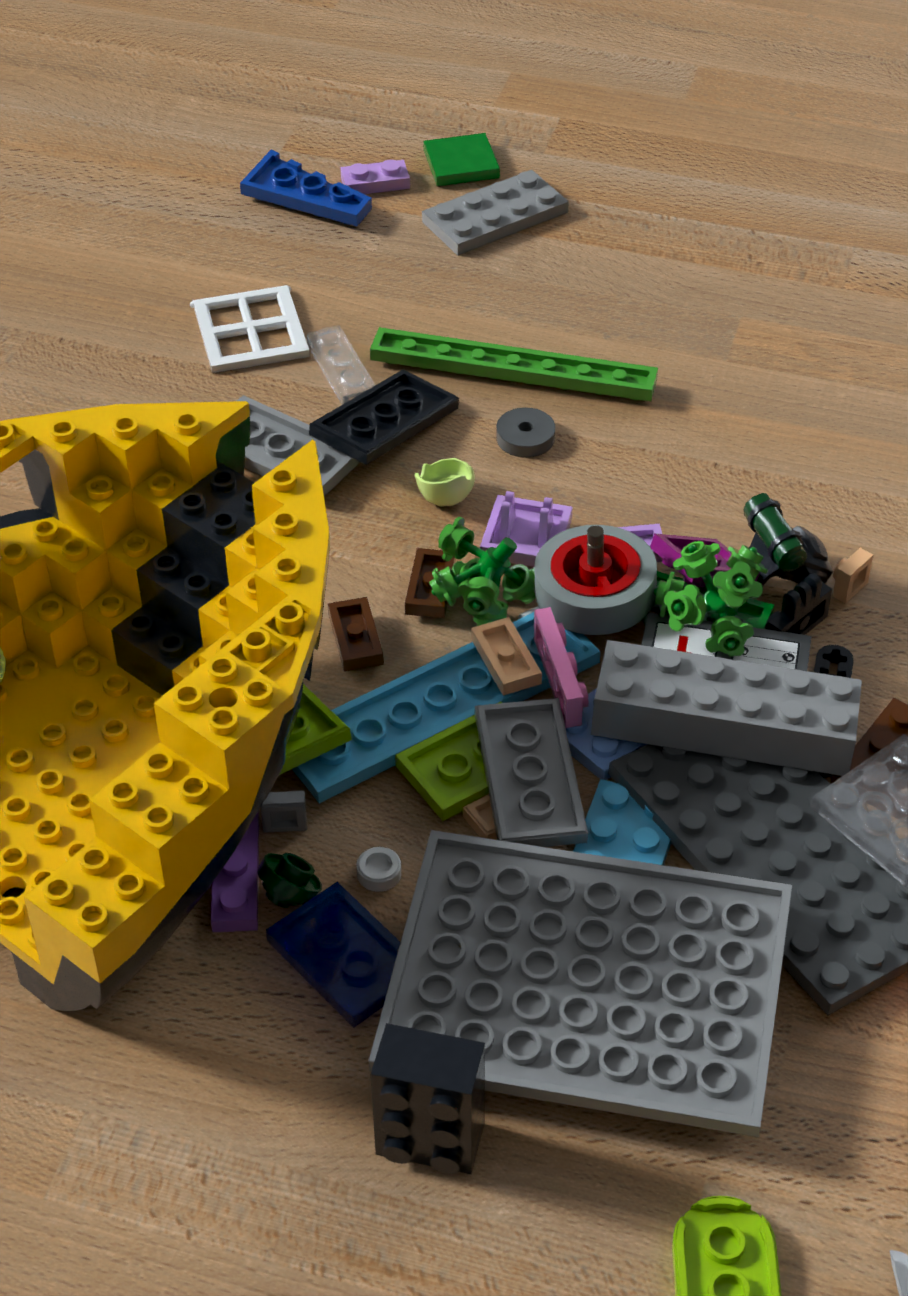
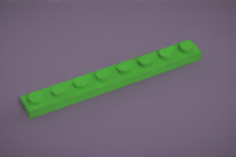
[370,327,658,401]

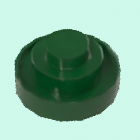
[257,853,322,908]

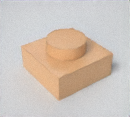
[833,548,873,604]

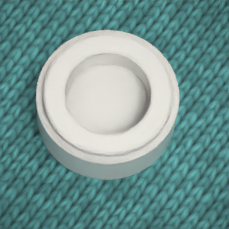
[357,847,401,892]

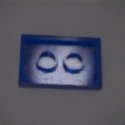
[266,882,401,1028]

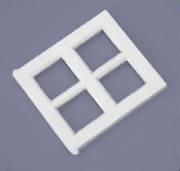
[190,285,310,373]

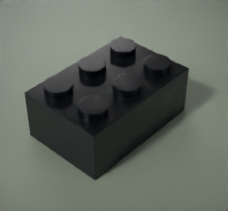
[370,1023,485,1174]

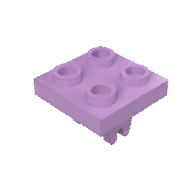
[480,491,573,567]

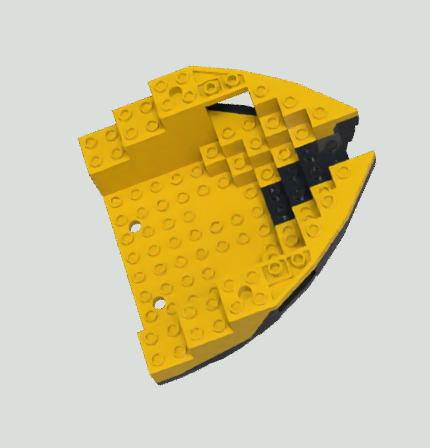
[0,401,330,1011]

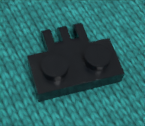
[765,573,832,635]

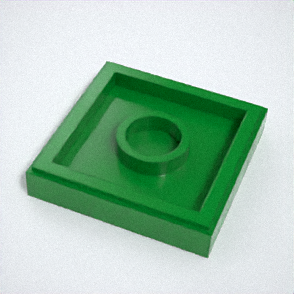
[423,133,500,186]

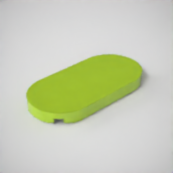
[672,1196,782,1296]

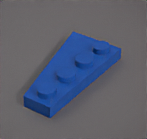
[240,149,372,226]

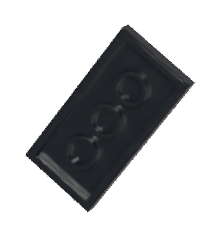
[309,369,459,465]

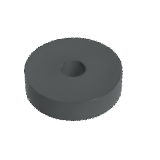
[496,407,555,458]

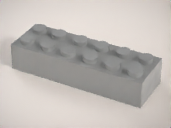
[591,640,862,777]

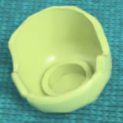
[415,458,475,507]

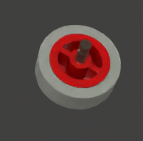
[534,525,657,635]

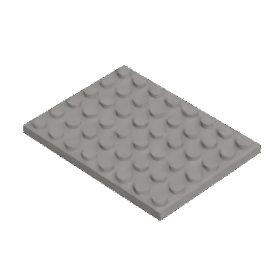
[369,830,792,1137]

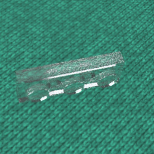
[307,325,375,405]

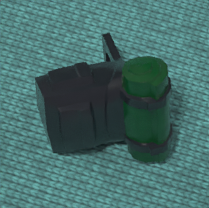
[743,493,833,587]

